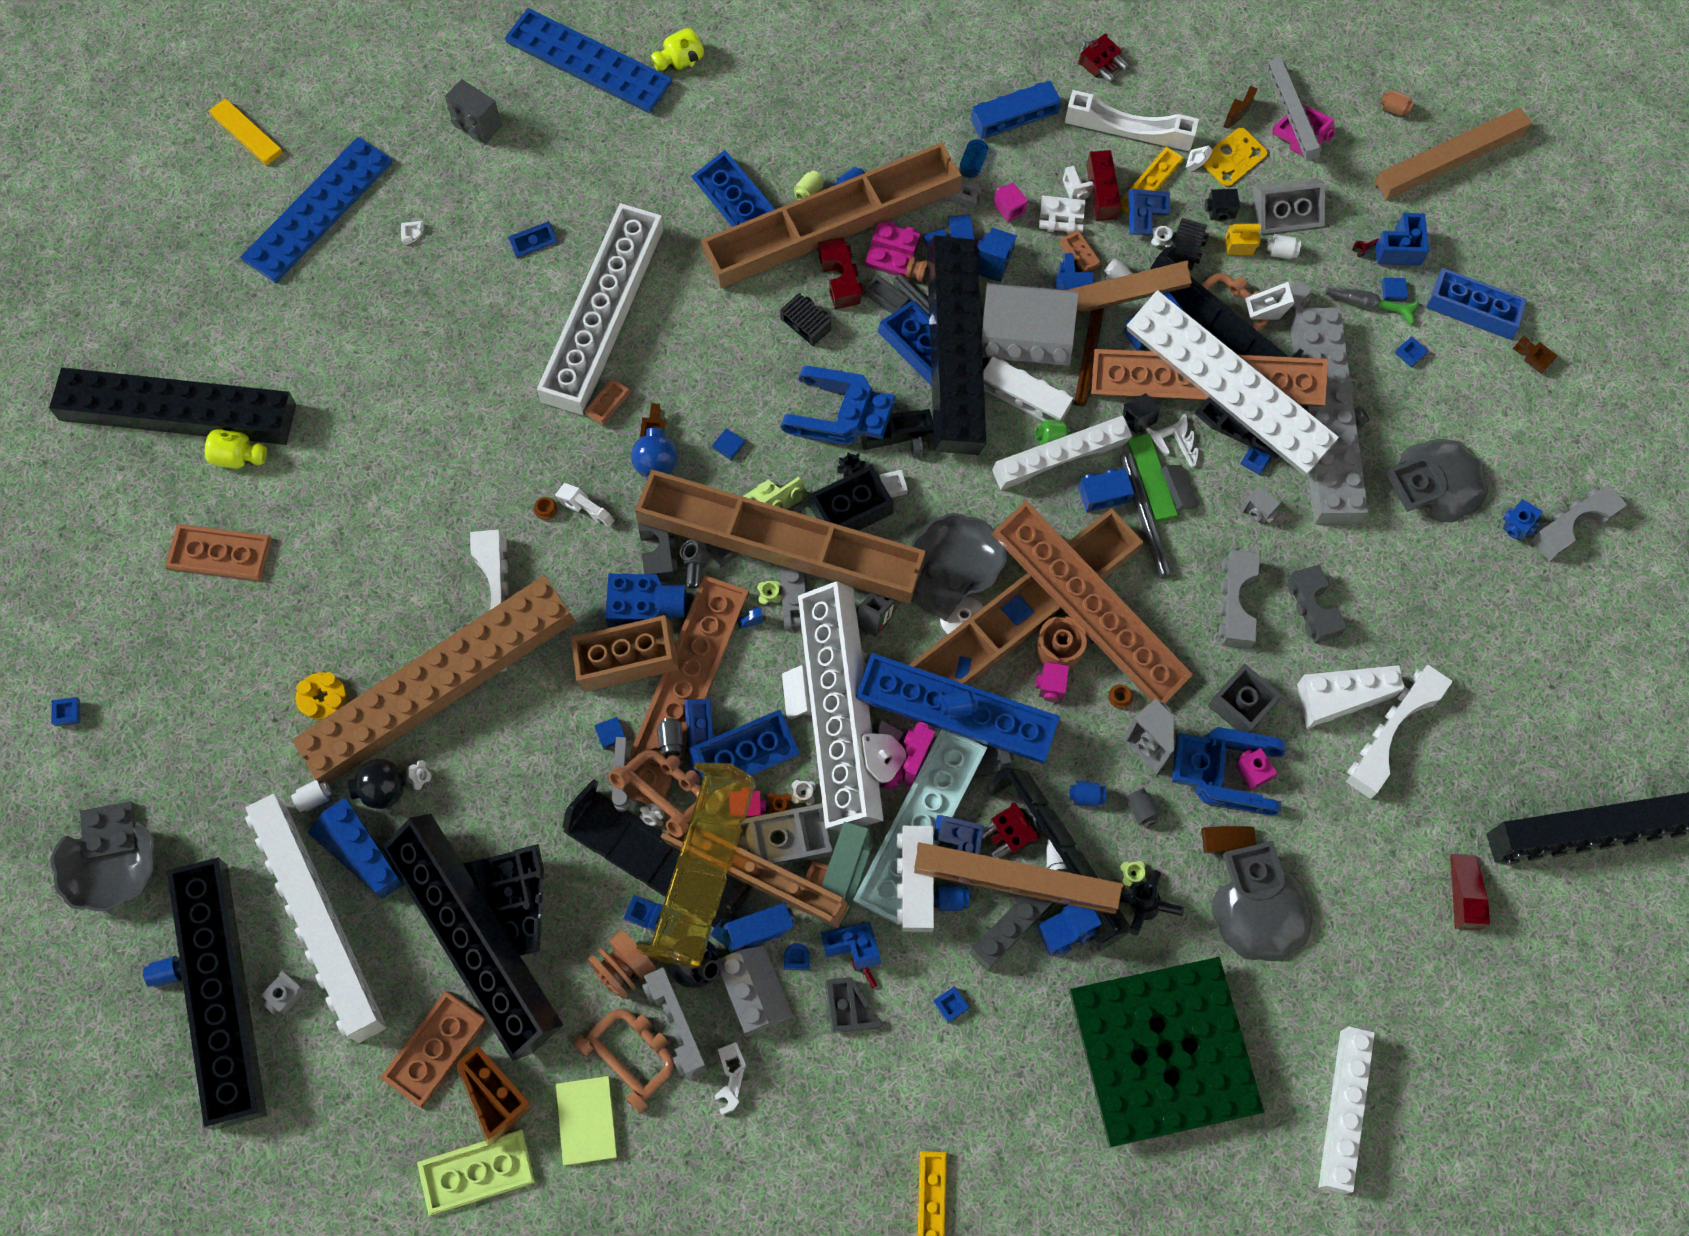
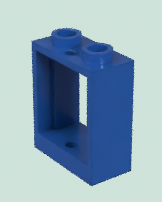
[720,903,795,955]

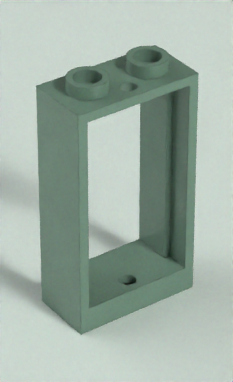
[821,821,873,929]

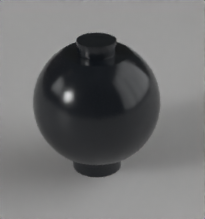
[348,759,408,809]
[668,936,720,989]

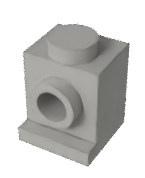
[1285,280,1312,317]
[1240,485,1280,524]
[261,971,307,1015]

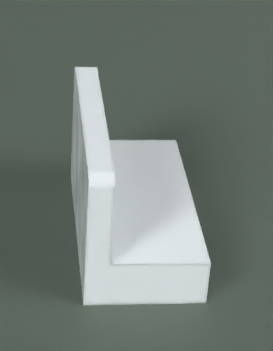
[782,665,812,719]

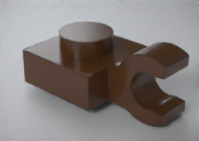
[1513,336,1558,374]
[640,403,666,437]

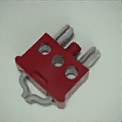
[1078,34,1128,82]
[982,802,1038,858]

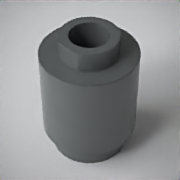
[657,718,684,757]
[1127,788,1161,827]

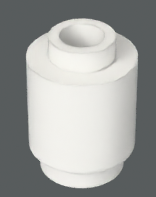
[1266,234,1301,259]
[291,780,332,812]

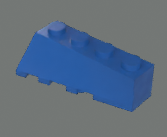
[308,798,404,899]

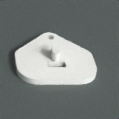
[861,733,906,783]

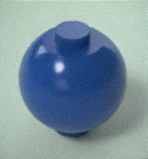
[631,428,678,480]

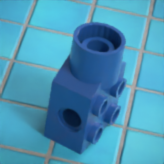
[605,573,686,628]

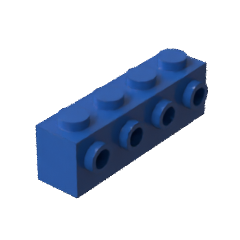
[971,81,1061,140]

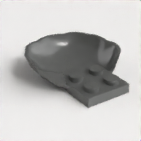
[1385,438,1488,523]
[911,513,1007,621]
[51,801,154,911]
[1212,841,1313,961]

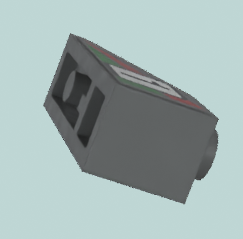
[857,593,901,637]

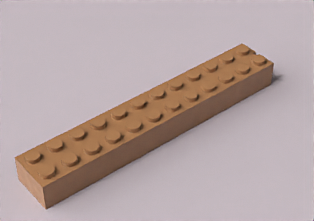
[701,142,962,289]
[635,469,926,604]
[909,508,1143,686]
[292,575,576,784]

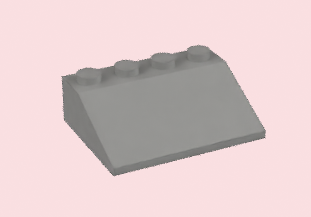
[981,283,1078,366]

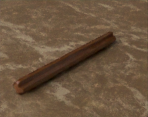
[1074,308,1104,407]

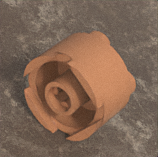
[1035,617,1087,670]

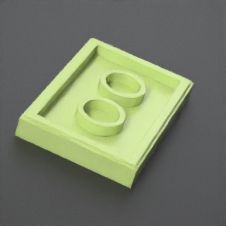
[556,1076,617,1166]

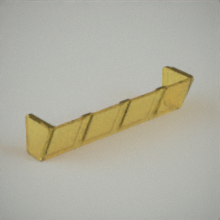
[636,763,755,969]

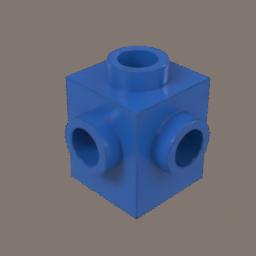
[1503,499,1543,541]

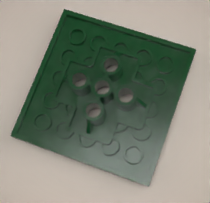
[1069,956,1265,1148]

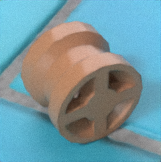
[905,256,927,283]

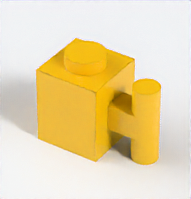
[1225,224,1261,256]

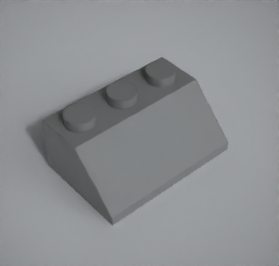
[1253,178,1325,234]
[1122,698,1174,774]
[715,945,793,1037]

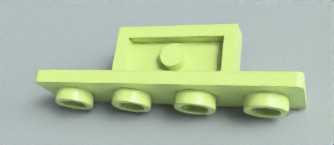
[743,477,808,510]

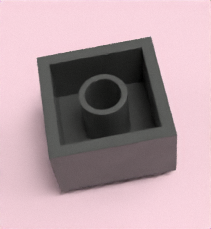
[445,79,502,144]
[1208,663,1283,733]

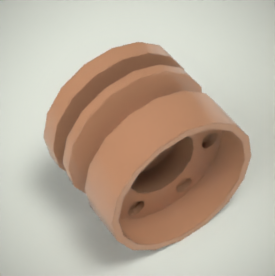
[588,929,657,1000]

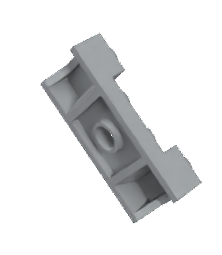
[723,803,832,865]
[642,967,708,1080]

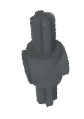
[680,538,711,589]

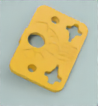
[1202,128,1267,187]

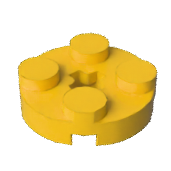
[295,672,347,721]

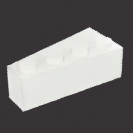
[1297,665,1404,729]

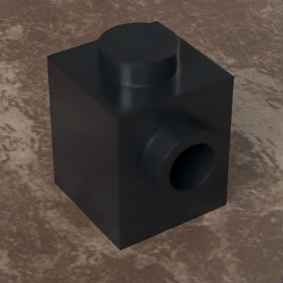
[1205,189,1240,221]
[1122,393,1160,434]

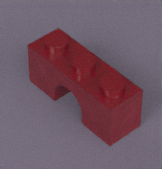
[1086,150,1121,221]
[818,237,864,310]

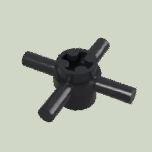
[1119,870,1184,935]

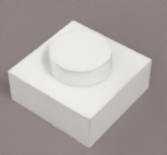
[879,470,908,498]

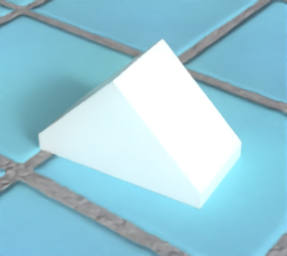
[1245,282,1295,320]

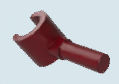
[1352,238,1379,257]
[852,957,878,989]

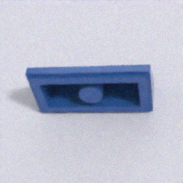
[507,221,558,258]

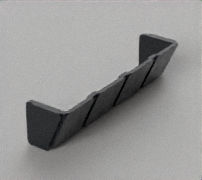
[1150,244,1304,358]
[988,768,1131,953]
[562,779,753,928]

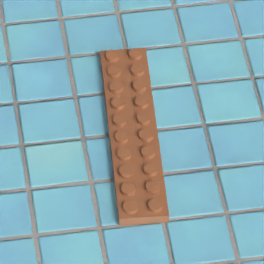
[1091,349,1328,407]
[991,500,1193,703]
[625,575,749,805]

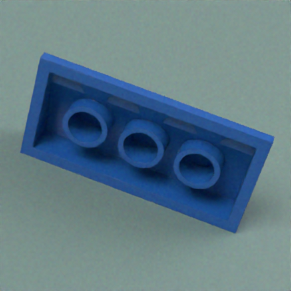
[691,150,775,227]
[1426,267,1527,340]
[878,300,932,386]
[689,709,800,793]

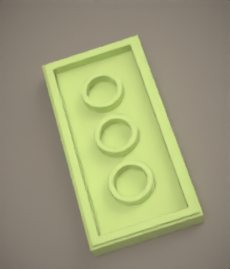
[417,1129,535,1216]

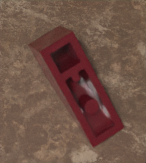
[1450,854,1490,930]

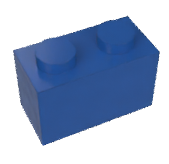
[1078,469,1134,513]

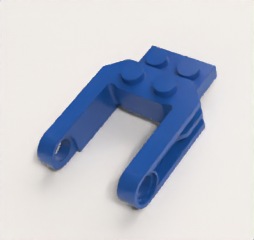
[780,366,896,445]
[1172,727,1286,816]

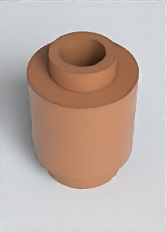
[1380,89,1414,116]

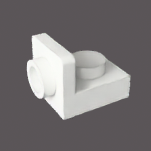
[1063,166,1094,200]

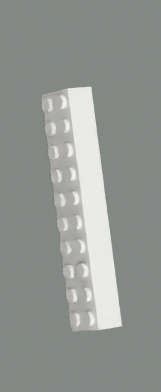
[537,203,663,415]
[1127,290,1339,477]
[798,581,884,832]
[245,793,387,1043]

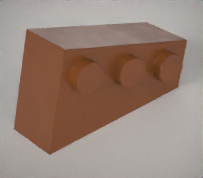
[457,1045,530,1148]

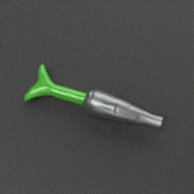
[1325,286,1419,325]

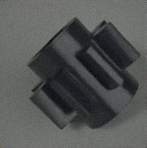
[837,452,866,478]

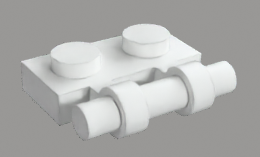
[1039,195,1085,234]

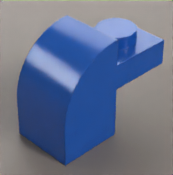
[1055,253,1094,290]

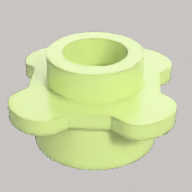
[757,581,782,605]
[1120,861,1147,887]

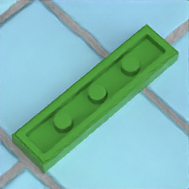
[1127,434,1178,523]

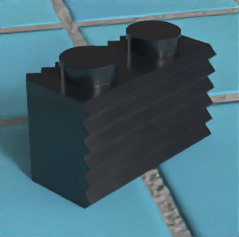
[1172,218,1209,271]
[780,293,831,346]

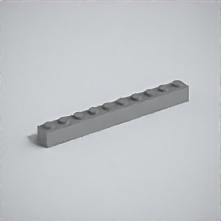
[1268,58,1322,161]

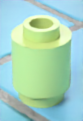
[793,171,824,200]

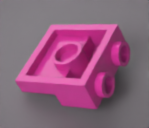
[1272,104,1335,156]
[865,221,921,279]
[902,722,935,788]

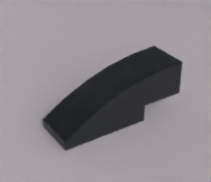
[860,409,933,450]

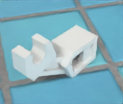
[555,483,615,527]
[714,1042,747,1115]

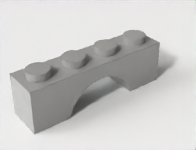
[1532,484,1627,561]
[1218,550,1260,649]

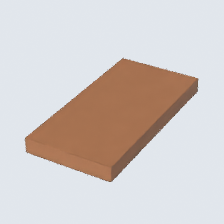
[165,524,272,582]
[380,991,488,1109]

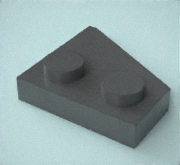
[825,977,882,1033]

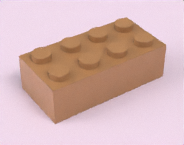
[571,615,679,692]

